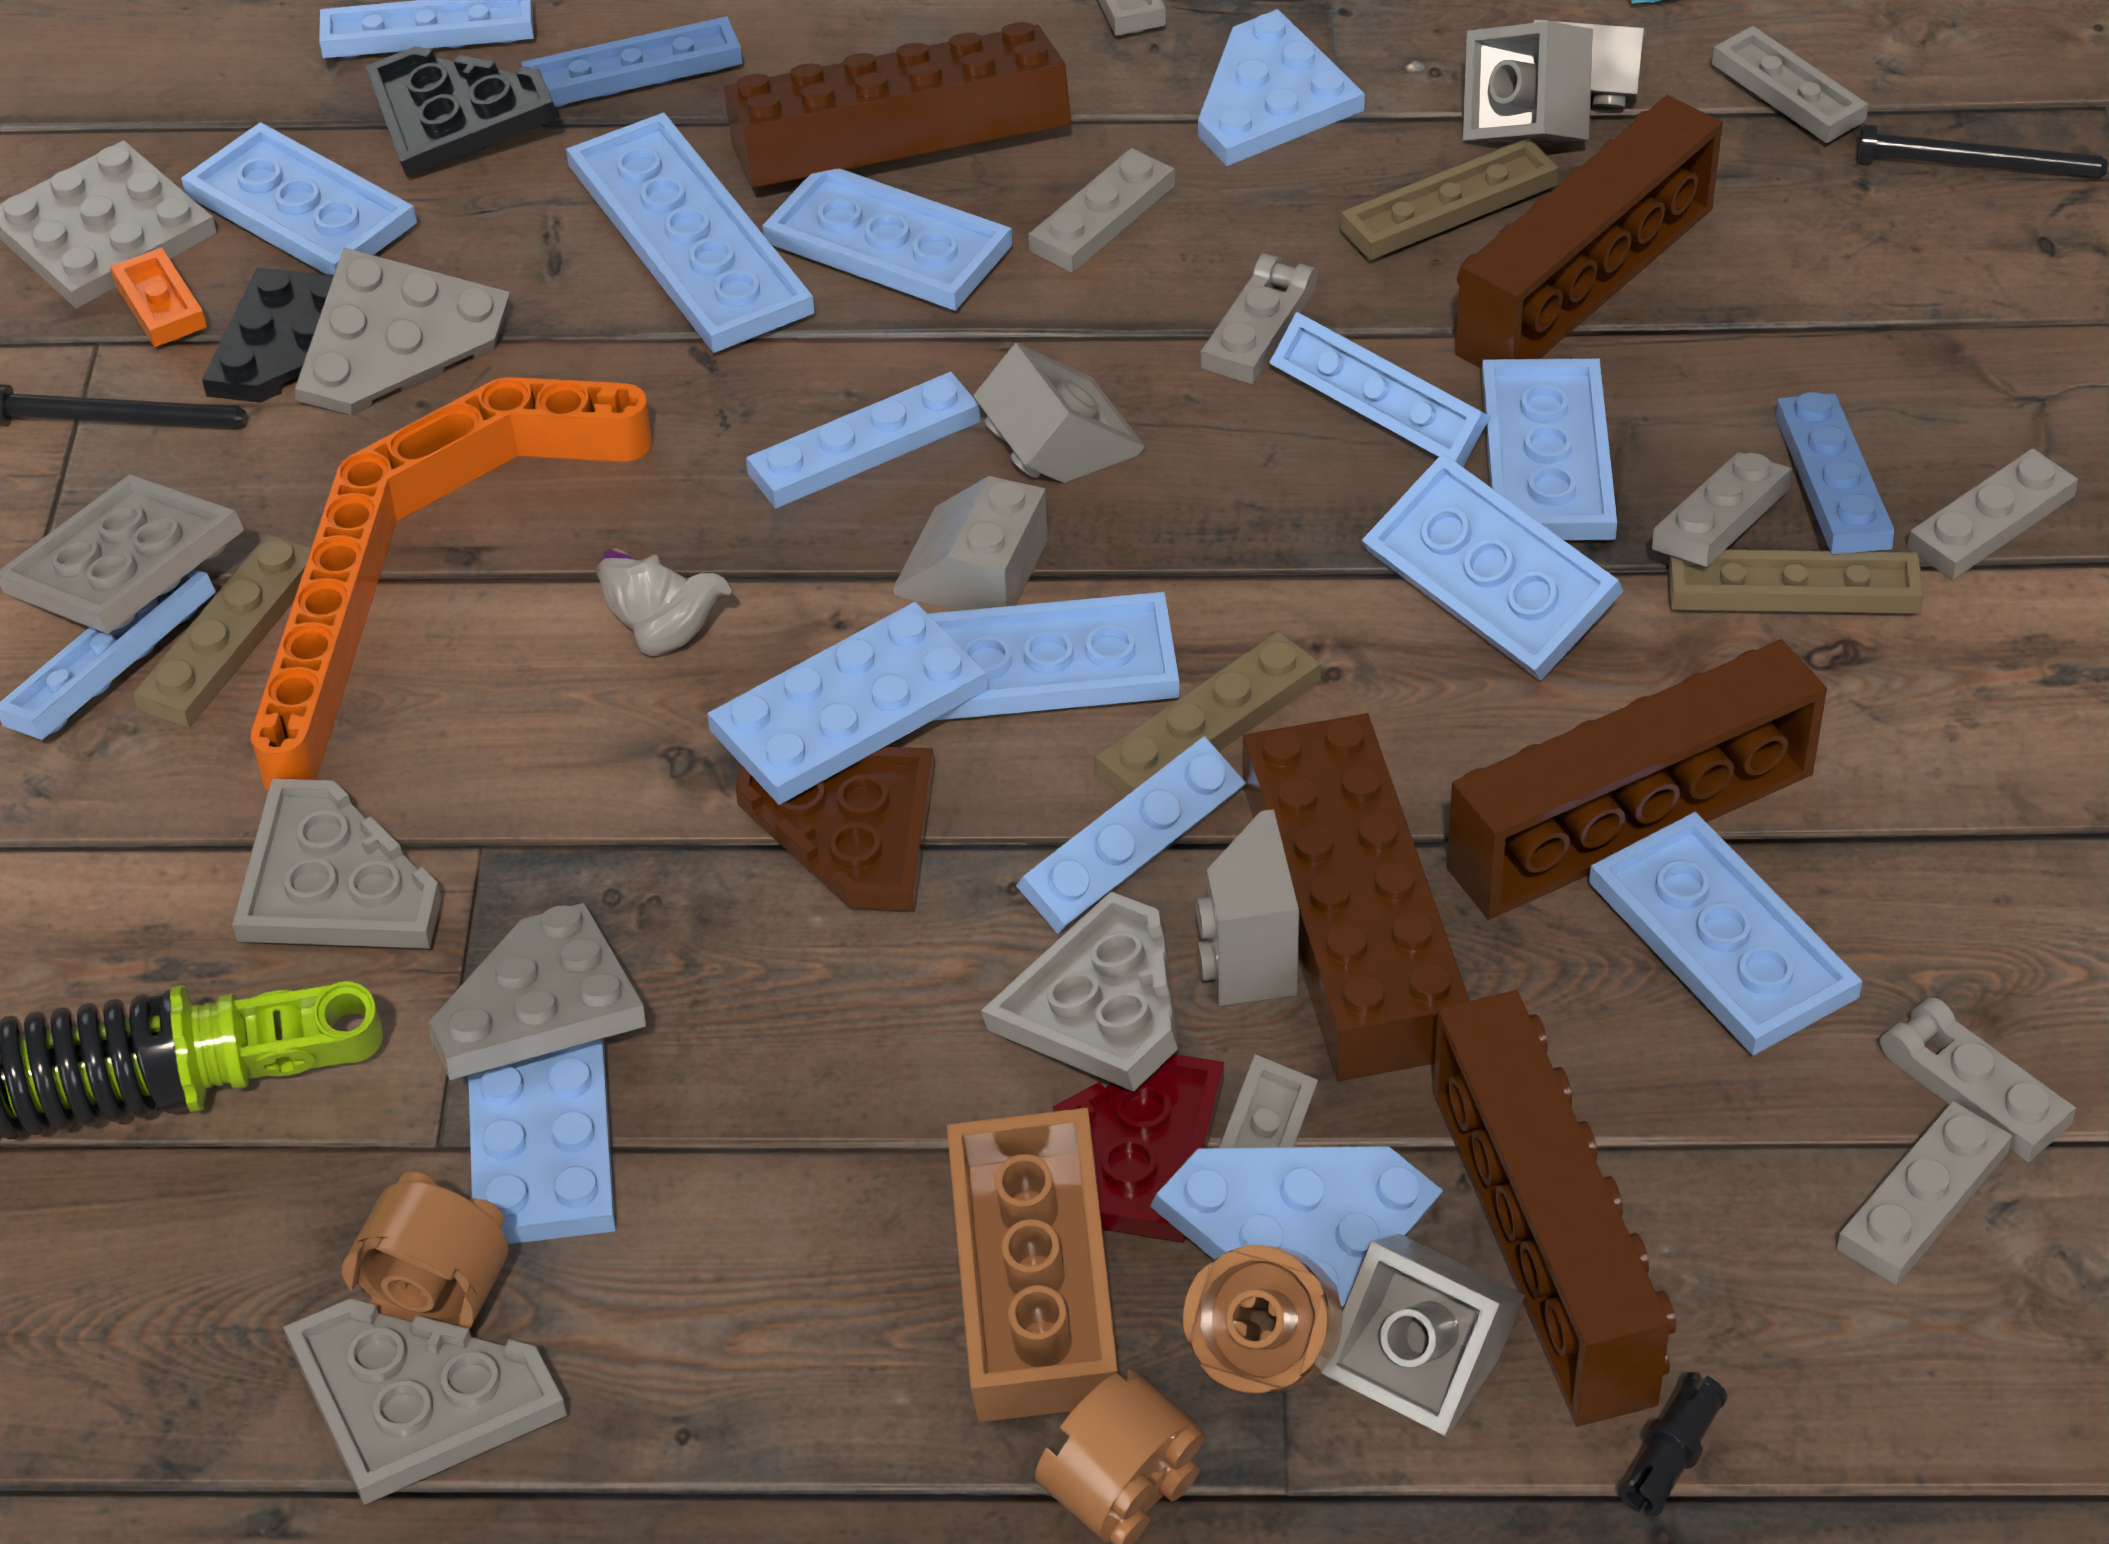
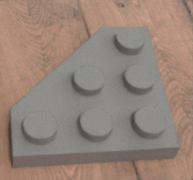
[295,248,510,415]
[232,779,441,949]
[981,892,1178,1092]
[428,903,646,1080]
[283,1298,567,1505]

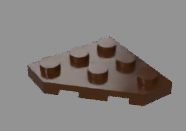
[736,746,934,911]

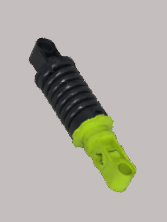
[0,982,384,1140]

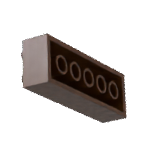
[723,22,1072,188]
[1454,95,1723,369]
[1447,639,1827,920]
[1243,713,1470,1082]
[1433,990,1676,1427]

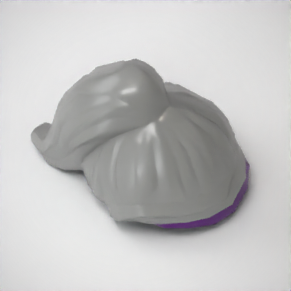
[597,548,733,657]

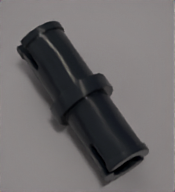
[1618,1372,1728,1517]

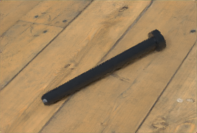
[1857,124,2108,178]
[0,384,247,429]

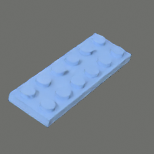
[566,112,815,353]

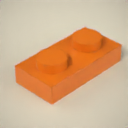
[109,247,207,347]

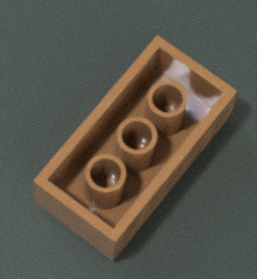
[947,1108,1119,1422]

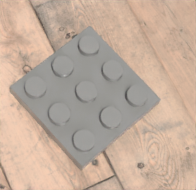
[0,140,217,309]
[0,474,244,634]

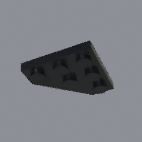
[365,46,559,177]
[202,267,334,403]

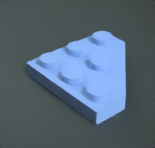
[1198,9,1365,166]
[1150,1146,1443,1310]

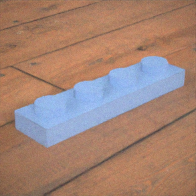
[319,0,534,58]
[1269,312,1491,467]
[746,372,981,509]
[0,569,216,740]
[1016,736,1246,935]

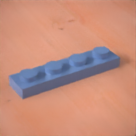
[521,16,743,107]
[1776,392,1894,555]

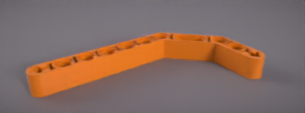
[250,377,653,791]

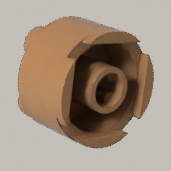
[342,1171,509,1330]
[1183,1245,1343,1393]
[1035,1369,1205,1544]

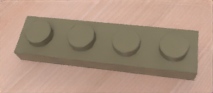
[1340,138,1559,260]
[133,534,311,728]
[1668,550,1923,613]
[1094,631,1321,797]

